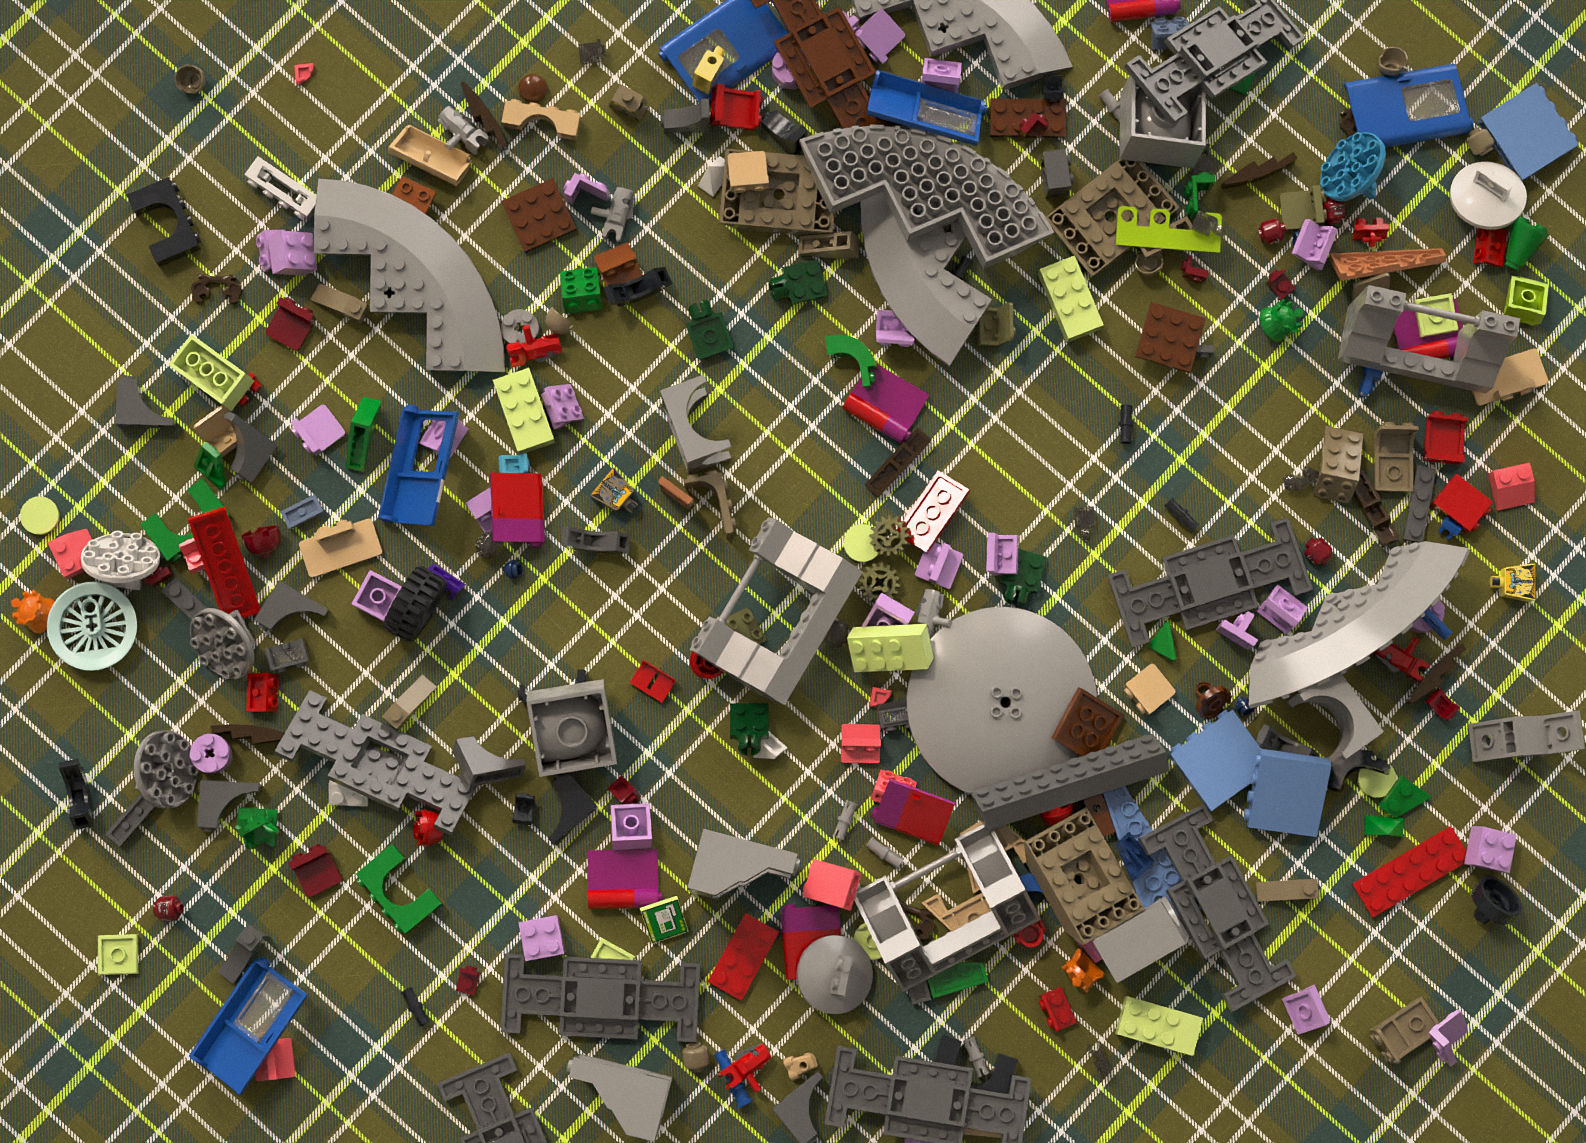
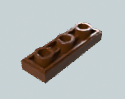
[1083,793,1116,837]

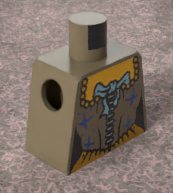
[608,84,649,123]
[590,468,638,514]

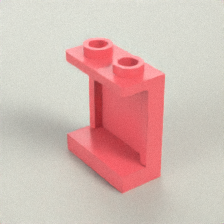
[802,859,862,911]

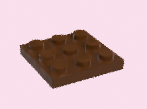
[501,178,577,253]
[1135,302,1206,373]
[1051,687,1124,757]

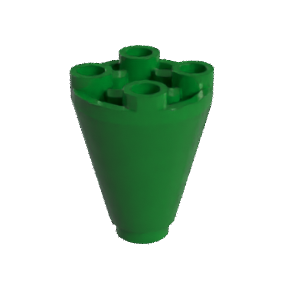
[1504,216,1549,271]

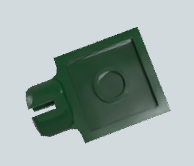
[769,260,828,305]
[685,300,734,361]
[1000,549,1047,606]
[730,703,769,756]

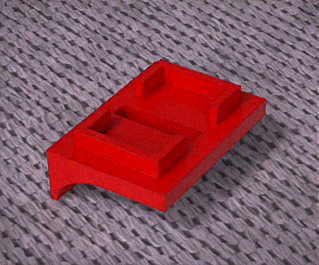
[630,660,676,703]

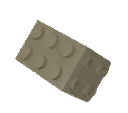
[1374,422,1419,493]
[1313,426,1363,503]
[683,470,737,539]
[1369,996,1439,1064]

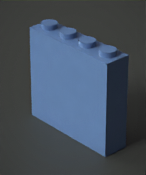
[1477,83,1579,182]
[1168,710,1261,812]
[1244,749,1332,837]

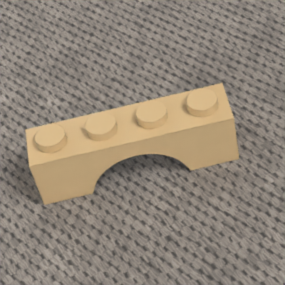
[502,99,581,141]

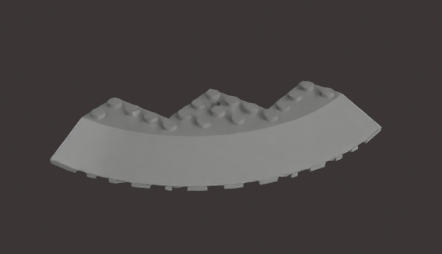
[850,0,1073,91]
[799,125,1054,269]
[860,125,992,366]
[314,179,505,372]
[1249,541,1470,708]

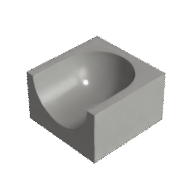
[1120,75,1206,168]
[526,679,617,777]
[1093,896,1190,983]

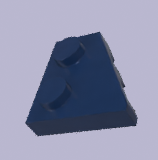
[1116,832,1155,882]

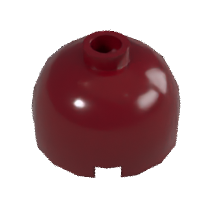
[241,525,281,558]

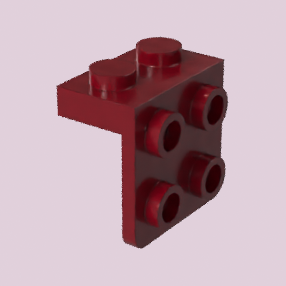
[265,297,316,351]
[288,844,342,897]

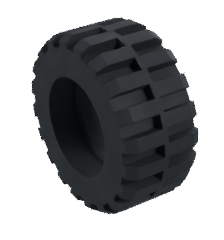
[383,566,447,643]

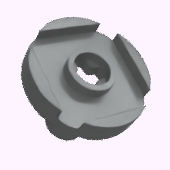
[501,309,539,344]

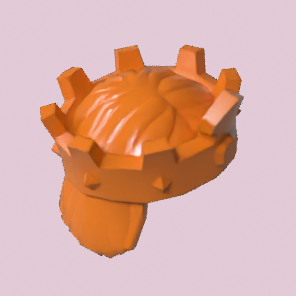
[11,590,55,634]
[1061,948,1105,993]

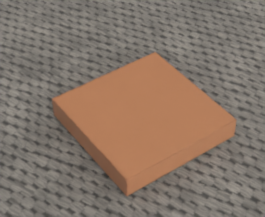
[658,476,694,510]

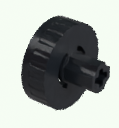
[1471,876,1522,925]

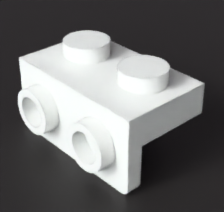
[329,780,369,806]

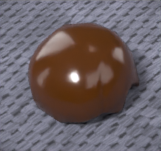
[518,74,548,103]

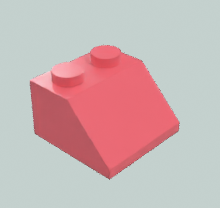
[1488,463,1535,511]
[48,528,92,580]

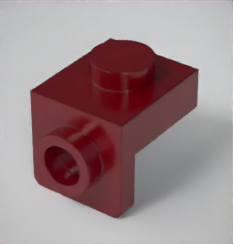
[1019,112,1049,138]
[1181,255,1209,283]
[1425,688,1460,721]

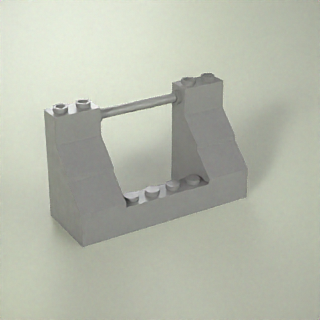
[1338,285,1520,394]
[689,517,863,705]
[854,824,1041,992]
[688,829,800,900]
[566,1054,672,1141]

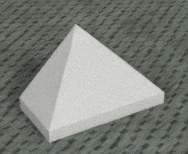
[698,156,725,197]
[753,732,787,759]

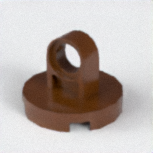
[1195,682,1232,719]

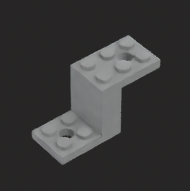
[1468,711,1585,762]

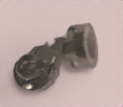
[1282,465,1319,491]

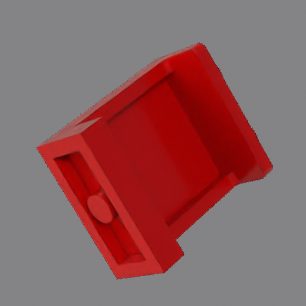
[710,83,763,131]
[1422,411,1468,465]
[1430,473,1493,533]

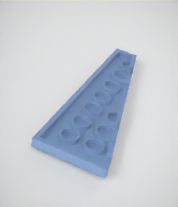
[1102,786,1201,916]

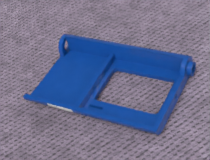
[377,404,460,526]

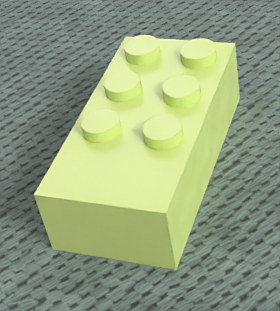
[1038,256,1104,343]
[168,334,254,411]
[493,368,555,455]
[847,624,934,672]
[1115,996,1203,1056]

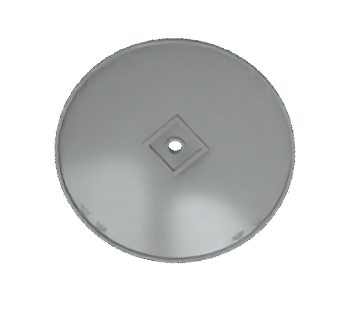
[906,607,1097,795]

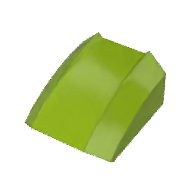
[1504,276,1549,326]

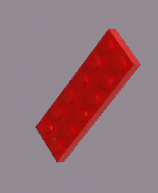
[188,507,261,618]
[1351,826,1467,918]

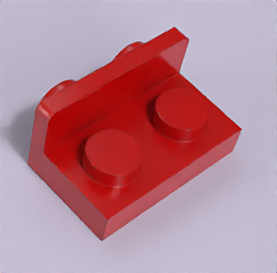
[1473,228,1508,267]
[246,673,279,713]
[1038,986,1077,1032]

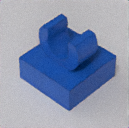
[1438,515,1462,539]

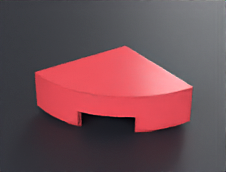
[294,63,314,85]
[869,687,892,707]

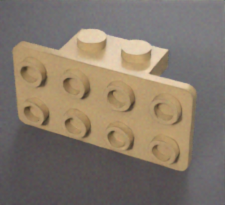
[1472,348,1548,406]
[299,519,382,578]

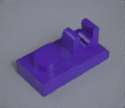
[428,564,466,600]

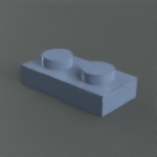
[281,494,324,529]

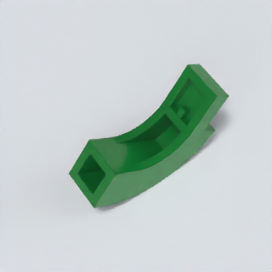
[825,335,878,390]

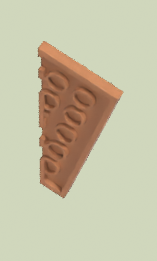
[1329,248,1446,281]

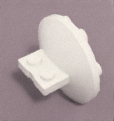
[1450,162,1527,230]
[81,531,160,590]

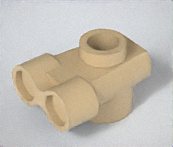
[783,1053,818,1081]

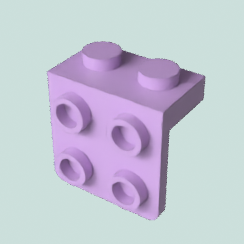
[855,9,905,63]
[563,173,609,205]
[876,310,914,347]
[290,405,345,456]
[1429,1010,1468,1066]

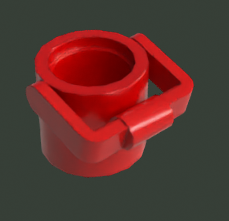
[1013,920,1046,948]

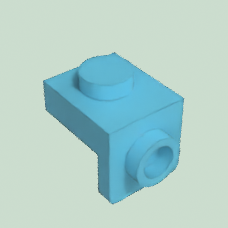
[498,453,530,473]

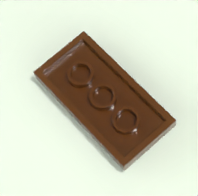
[990,98,1066,138]

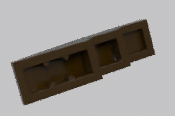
[461,82,508,152]
[1221,152,1298,189]
[864,427,932,497]
[1353,469,1400,548]
[1406,643,1467,705]
[211,724,285,745]

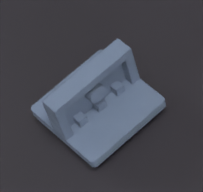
[1150,17,1189,50]

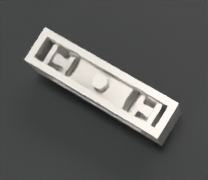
[245,156,317,221]

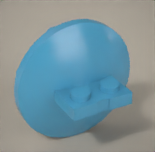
[1320,132,1386,201]

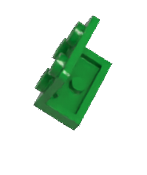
[1184,172,1215,220]
[560,267,603,314]

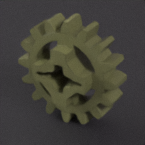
[869,515,912,558]
[858,563,900,603]

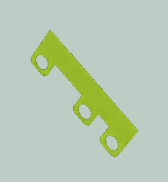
[1116,206,1222,253]

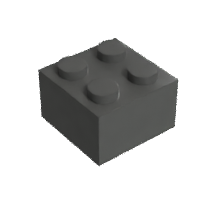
[1040,149,1074,198]

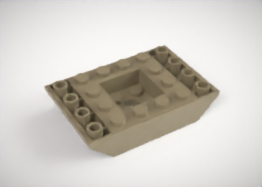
[719,149,834,236]
[1046,159,1180,277]
[1024,807,1145,945]

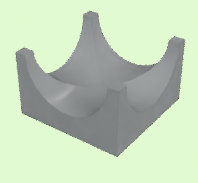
[660,374,731,475]
[1287,672,1384,763]

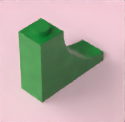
[345,396,382,472]

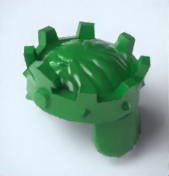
[1260,299,1304,342]
[234,810,279,850]

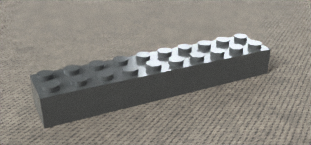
[971,734,1170,831]

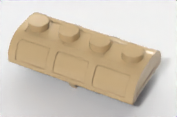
[388,125,472,186]

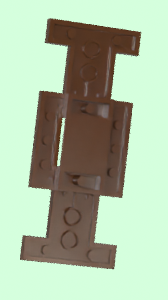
[750,0,901,129]

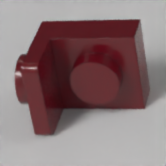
[1266,269,1296,301]
[143,566,174,587]
[607,775,641,804]
[455,965,481,996]

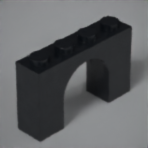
[127,177,202,267]
[934,1035,1018,1094]

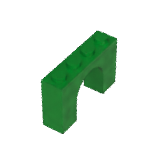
[140,478,232,563]
[356,844,443,934]

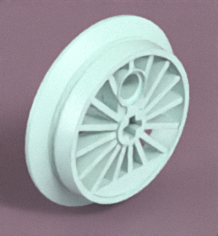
[47,582,137,671]

